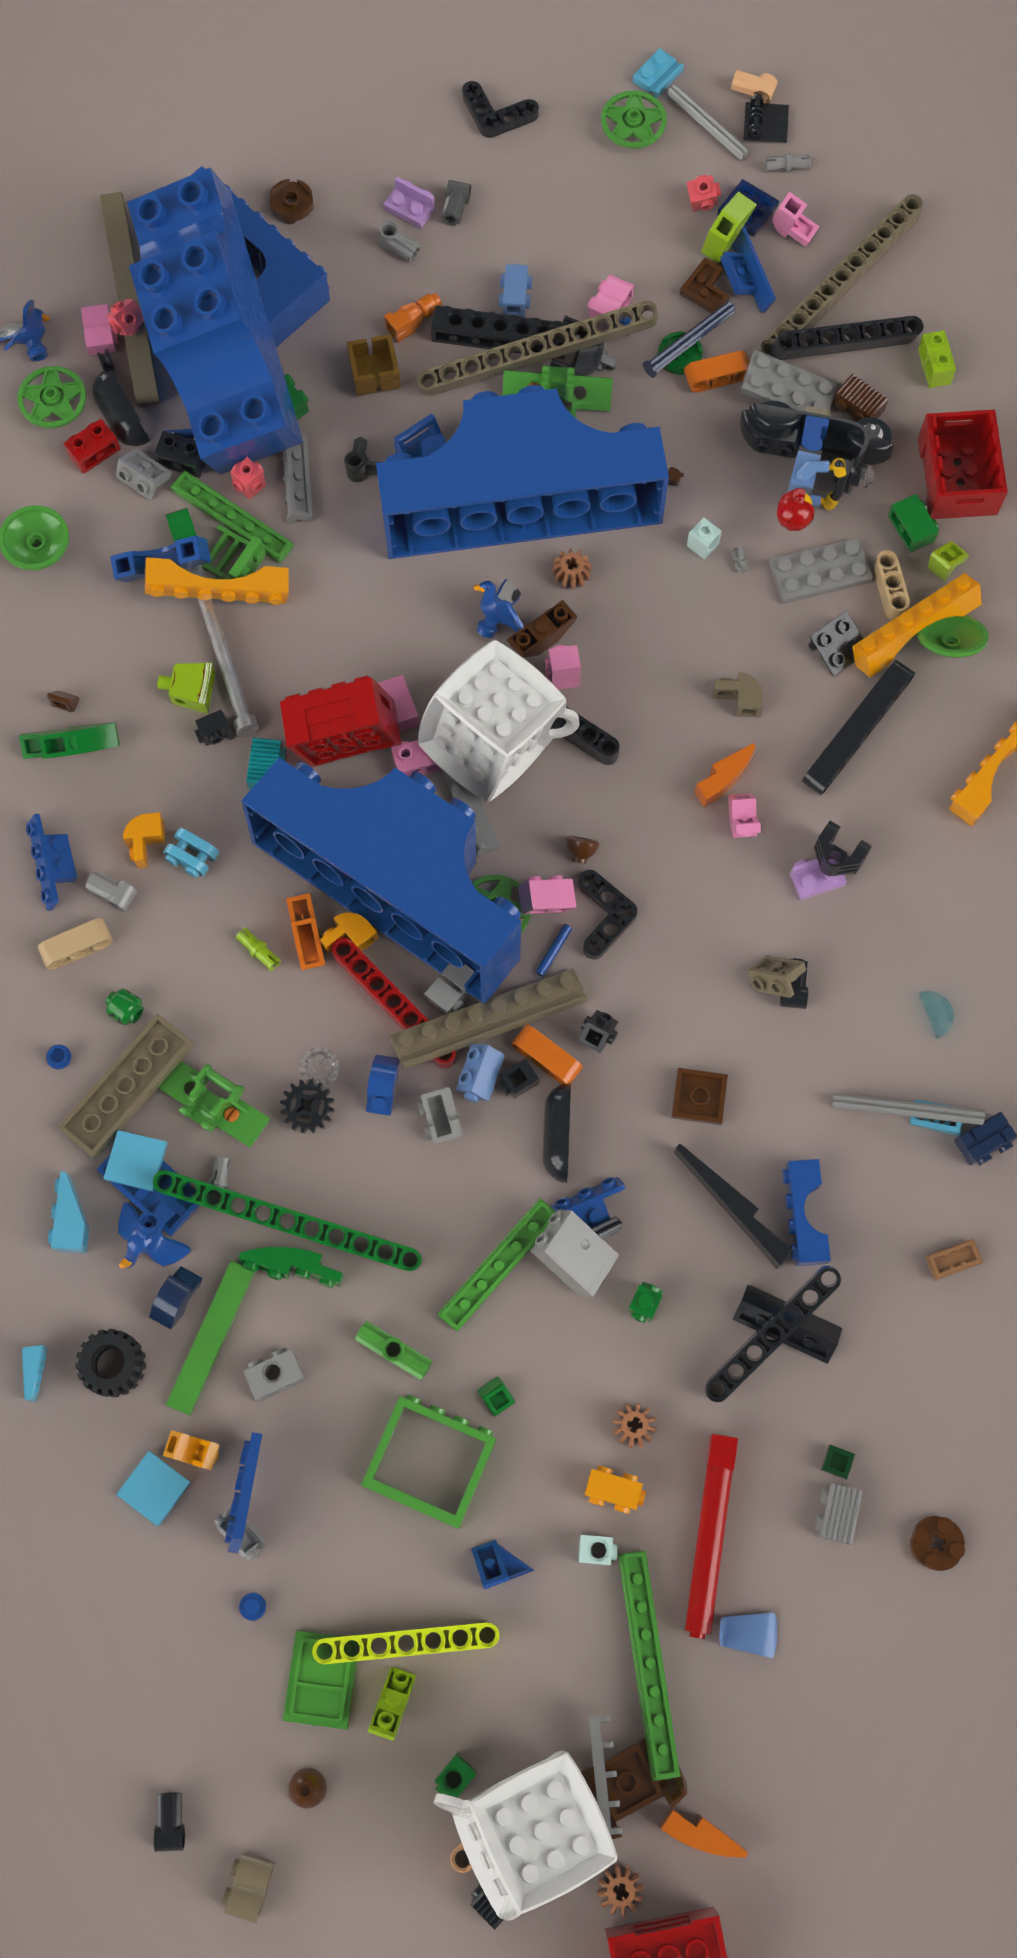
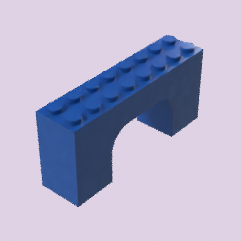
[191,166,330,347]

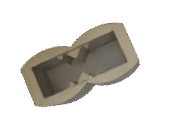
[222,1853,275,1923]

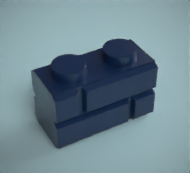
[954,1112,1017,1166]

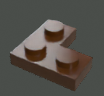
[679,258,730,313]

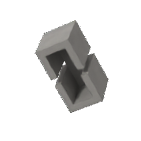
[424,964,479,1015]

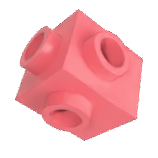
[686,175,721,212]
[106,299,144,336]
[230,457,266,500]

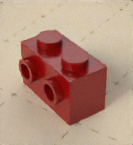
[63,419,121,474]

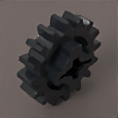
[280,1079,335,1134]

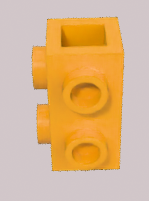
[584,1465,646,1514]

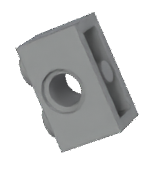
[243,1348,306,1402]

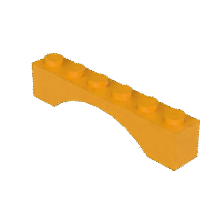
[145,557,289,605]
[852,573,982,678]
[949,721,1017,827]

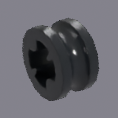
[97,349,115,371]

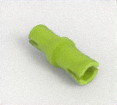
[236,927,281,971]

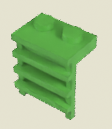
[201,525,267,579]

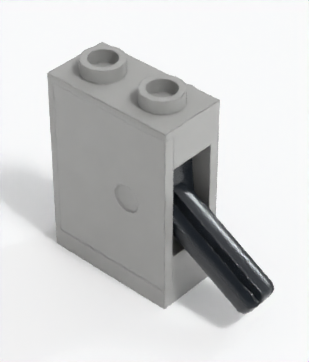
[531,1210,623,1297]

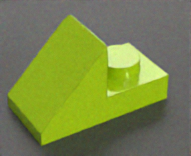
[928,541,969,581]

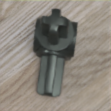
[344,436,378,482]

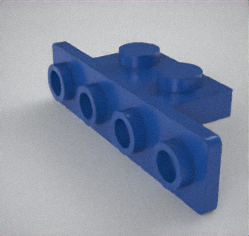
[720,227,776,313]
[26,814,77,911]
[550,1177,625,1228]

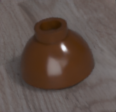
[566,836,599,864]
[289,1768,327,1809]

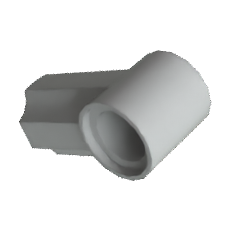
[379,220,421,262]
[85,870,138,912]

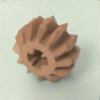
[552,548,592,590]
[612,1403,657,1448]
[597,1864,644,1916]

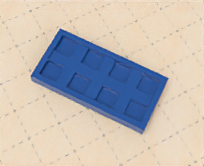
[96,1132,200,1237]
[224,1432,262,1554]

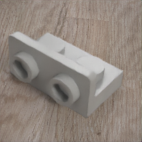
[116,448,171,500]

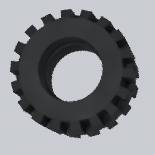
[75,1329,146,1398]

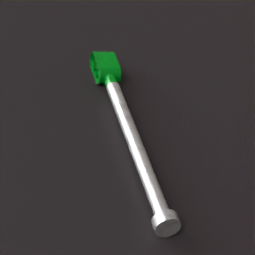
[165,508,259,737]

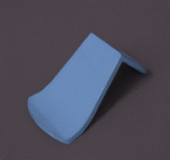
[719,1613,777,1658]

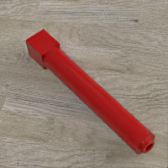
[685,1434,738,1639]

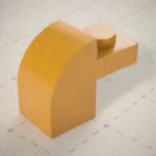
[123,812,166,869]
[320,912,378,954]
[163,1430,220,1470]

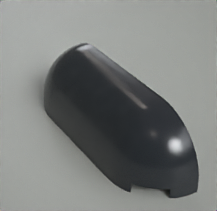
[92,369,150,446]
[543,1083,571,1183]

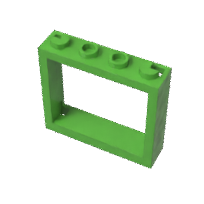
[361,1394,497,1529]

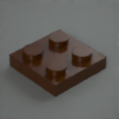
[671,1068,728,1125]

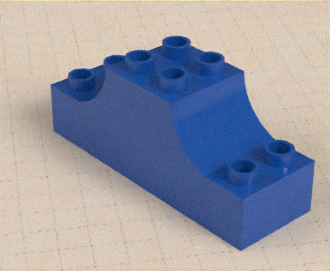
[127,168,304,475]
[376,385,669,559]
[241,757,521,1004]

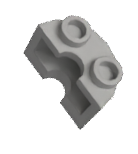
[417,1087,463,1144]

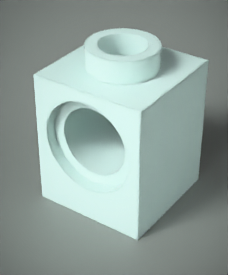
[687,517,722,560]
[578,1535,617,1565]

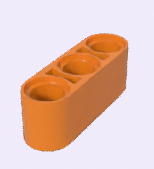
[684,350,749,393]
[511,1024,583,1084]

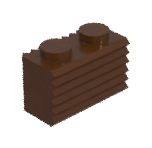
[833,374,888,422]

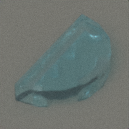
[919,991,954,1039]

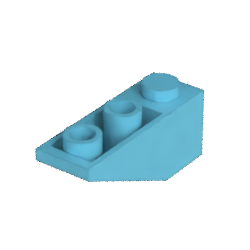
[48,1171,90,1253]

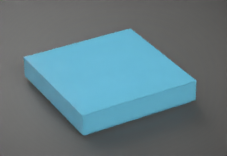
[103,1130,168,1192]
[116,1451,192,1527]

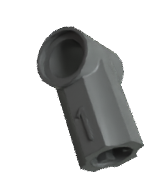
[441,180,471,226]

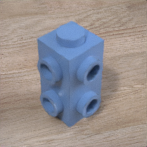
[498,264,532,317]
[456,1044,505,1103]

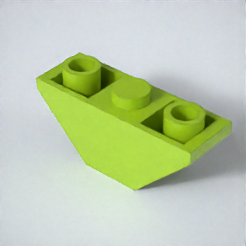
[701,192,757,264]
[367,1667,416,1741]

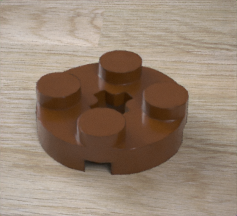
[269,179,314,224]
[910,1516,965,1571]

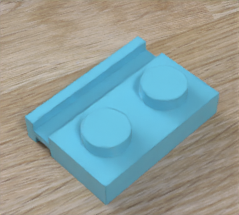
[632,48,684,98]

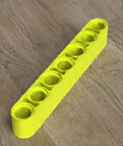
[312,1622,500,1664]

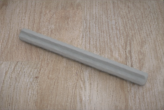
[832,1093,985,1125]

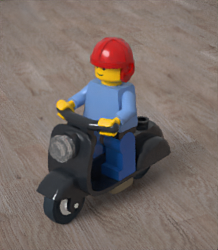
[740,401,893,531]

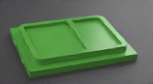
[283,1631,359,1730]

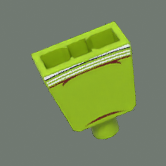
[157,663,216,714]

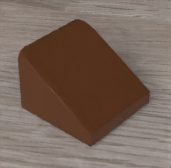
[47,691,79,712]

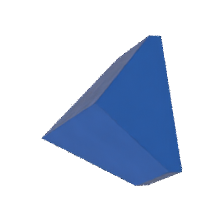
[471,1540,535,1590]

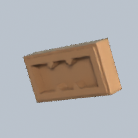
[925,1238,984,1281]

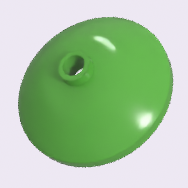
[0,505,69,570]
[917,615,989,658]

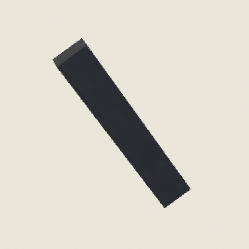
[674,1144,793,1269]

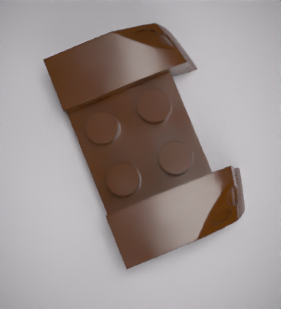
[580,1737,687,1839]

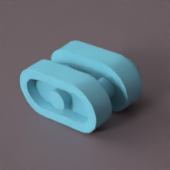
[163,828,220,878]

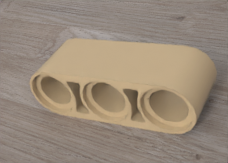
[873,550,910,620]
[38,918,113,970]

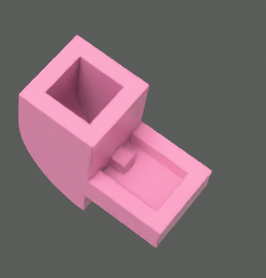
[773,192,820,247]
[728,793,761,838]

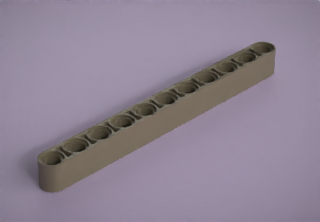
[100,191,160,406]
[759,194,923,357]
[417,300,658,396]

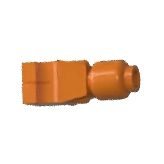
[384,293,442,343]

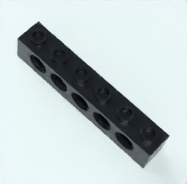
[431,305,565,360]

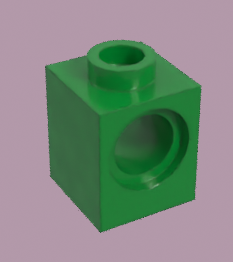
[434,1753,477,1798]

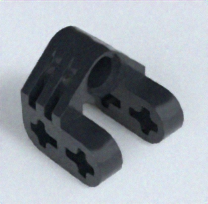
[814,820,872,876]

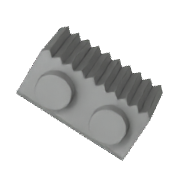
[815,1483,863,1545]

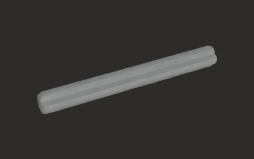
[667,84,749,160]

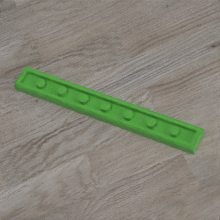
[618,1551,680,1781]

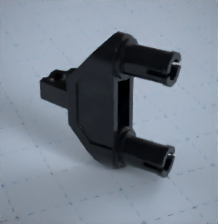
[549,315,617,376]

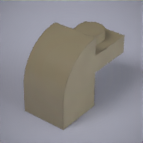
[712,672,762,718]

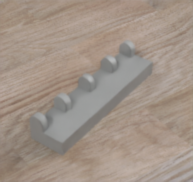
[281,435,313,524]
[442,769,500,857]
[589,1715,623,1835]

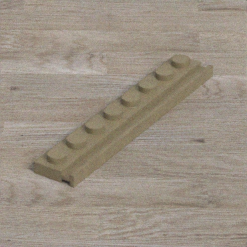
[390,968,588,1070]

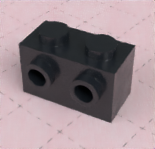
[153,431,206,478]

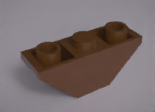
[507,600,577,658]

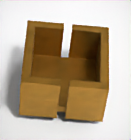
[346,334,401,396]

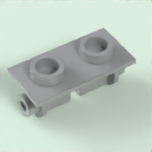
[214,1505,267,1561]

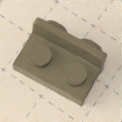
[748,955,806,998]

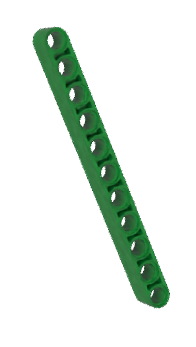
[153,1170,422,1271]

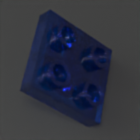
[717,179,779,237]

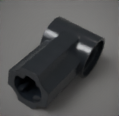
[780,958,808,1009]
[154,1792,185,1852]

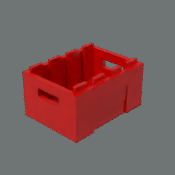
[917,409,1008,519]
[280,675,402,767]
[605,1906,727,1958]

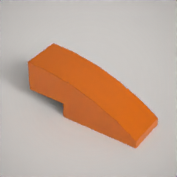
[694,743,756,808]
[286,893,325,970]
[659,1808,748,1858]

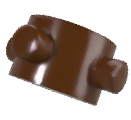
[668,467,684,486]

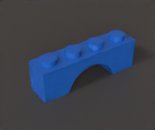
[110,536,211,582]
[782,1159,831,1266]

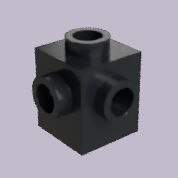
[579,1010,619,1053]

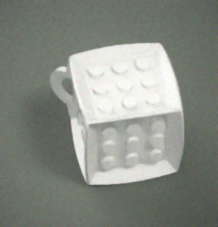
[418,640,580,802]
[433,1751,618,1921]

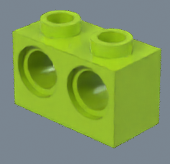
[918,330,956,388]

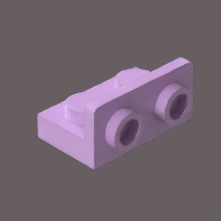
[383,177,435,229]
[790,859,847,900]

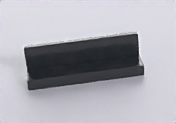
[733,1285,842,1364]

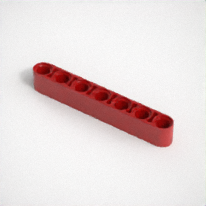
[332,937,456,1069]

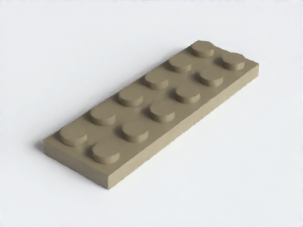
[57,1013,195,1160]

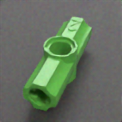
[355,1320,433,1381]

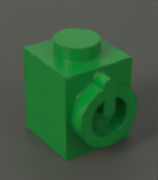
[627,1282,663,1323]

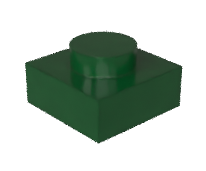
[821,1445,855,1480]

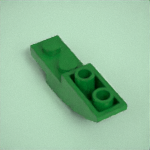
[18,722,120,759]
[239,1247,343,1288]

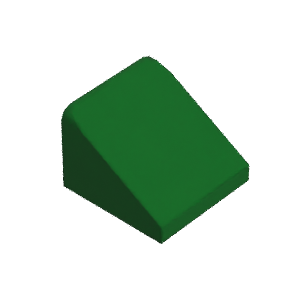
[477,1376,516,1417]

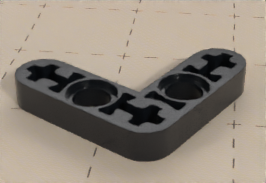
[462,81,539,138]
[578,870,637,960]

